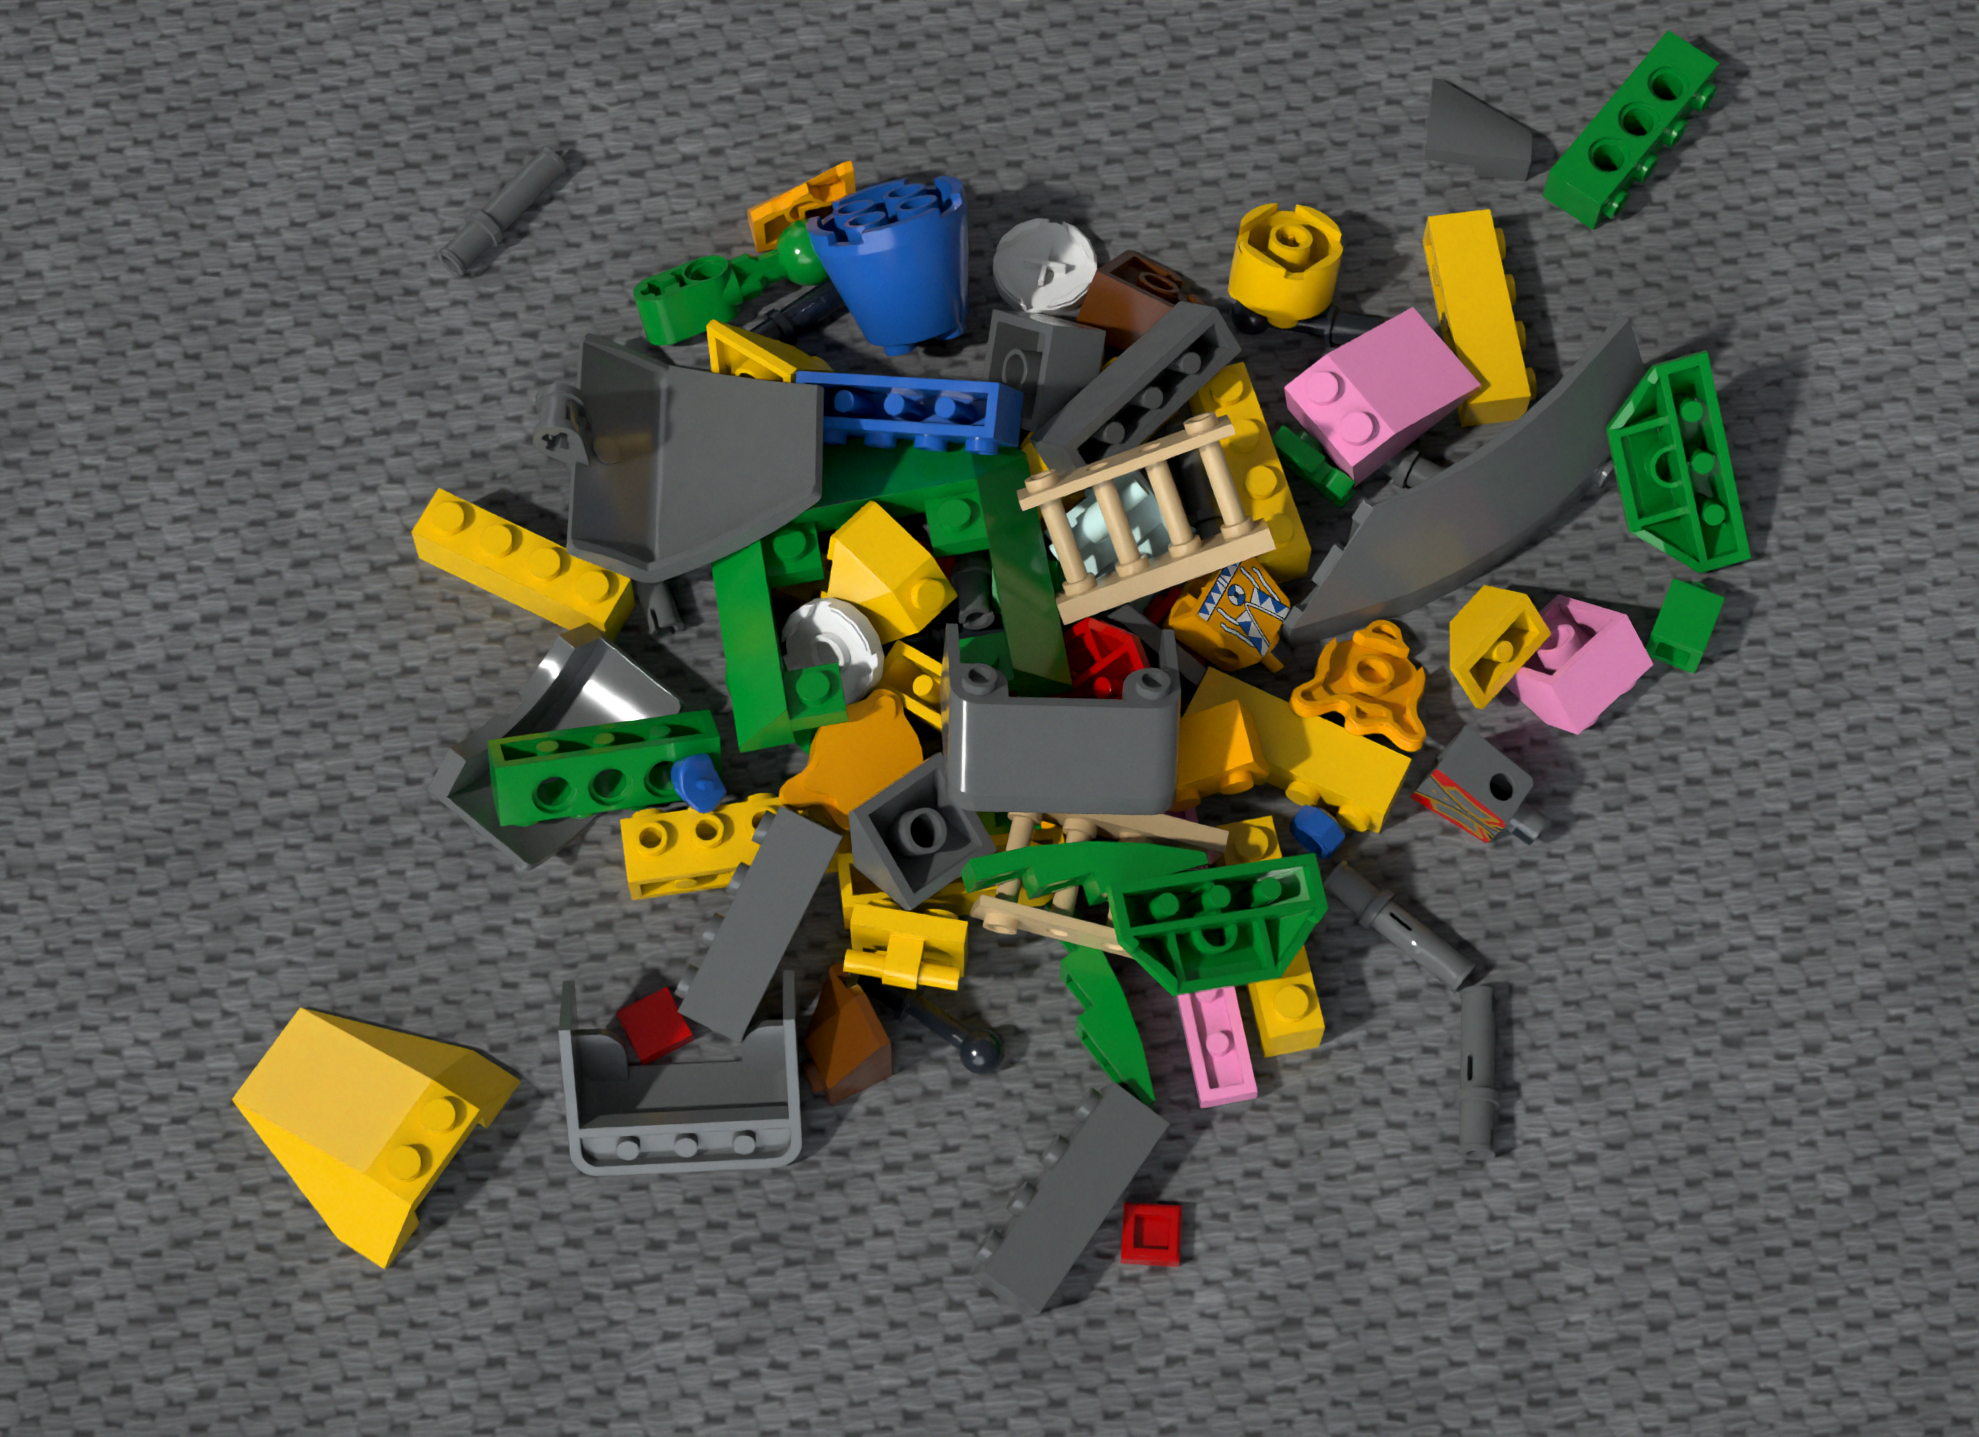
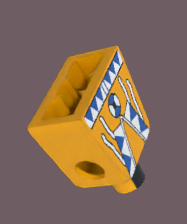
[1161,557,1294,673]

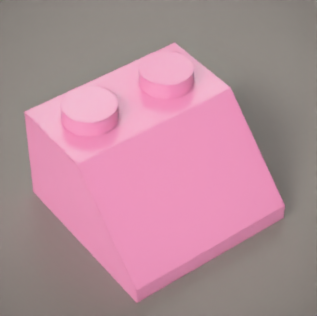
[1505,594,1654,735]

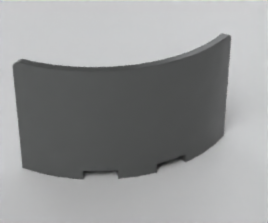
[427,623,685,871]

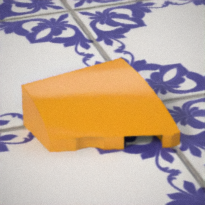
[747,160,856,253]

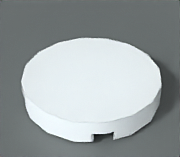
[993,218,1097,317]

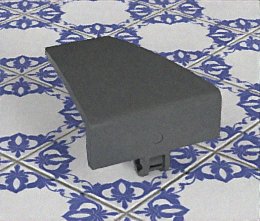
[533,333,824,583]

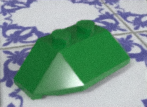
[1605,350,1751,574]
[1105,853,1328,997]

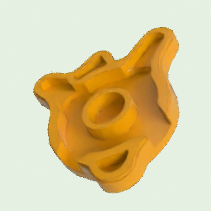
[1289,620,1427,752]
[779,689,923,833]

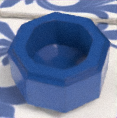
[1289,805,1345,860]

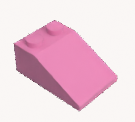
[1284,307,1481,487]

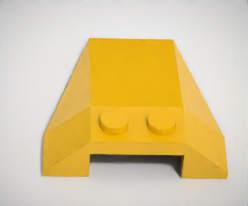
[232,1007,520,1270]

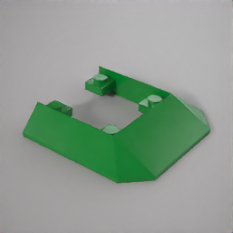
[711,437,1073,753]

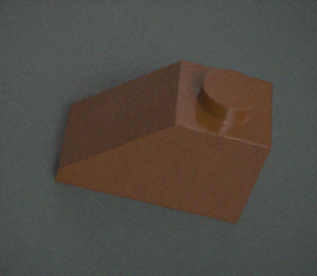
[1075,249,1206,350]
[799,962,892,1105]

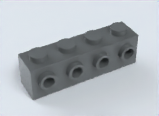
[1029,301,1242,490]
[675,804,845,1043]
[970,1082,1170,1317]

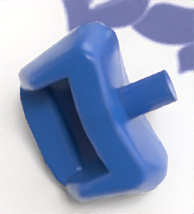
[671,753,726,814]

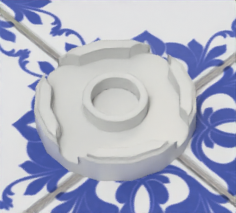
[781,597,884,705]

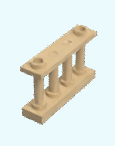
[1017,412,1276,625]
[970,812,1229,959]

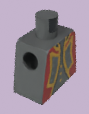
[1410,725,1549,846]

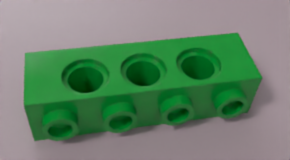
[1542,30,1719,230]
[487,709,723,827]

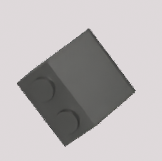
[982,309,1106,433]

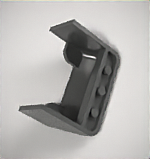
[940,623,1181,815]
[558,970,802,1176]

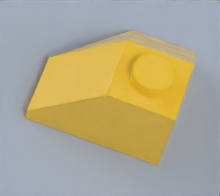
[820,500,958,645]

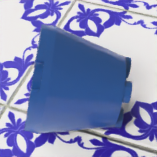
[806,175,969,356]

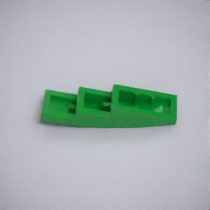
[960,841,1209,906]
[1045,899,1155,1111]

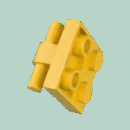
[843,899,968,991]

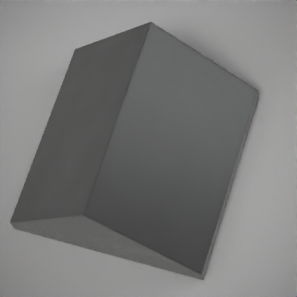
[848,752,998,911]

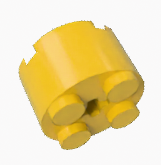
[1228,203,1343,329]

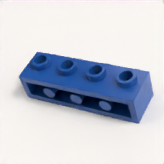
[795,371,1024,455]

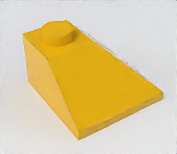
[706,319,835,383]

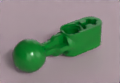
[633,218,830,346]

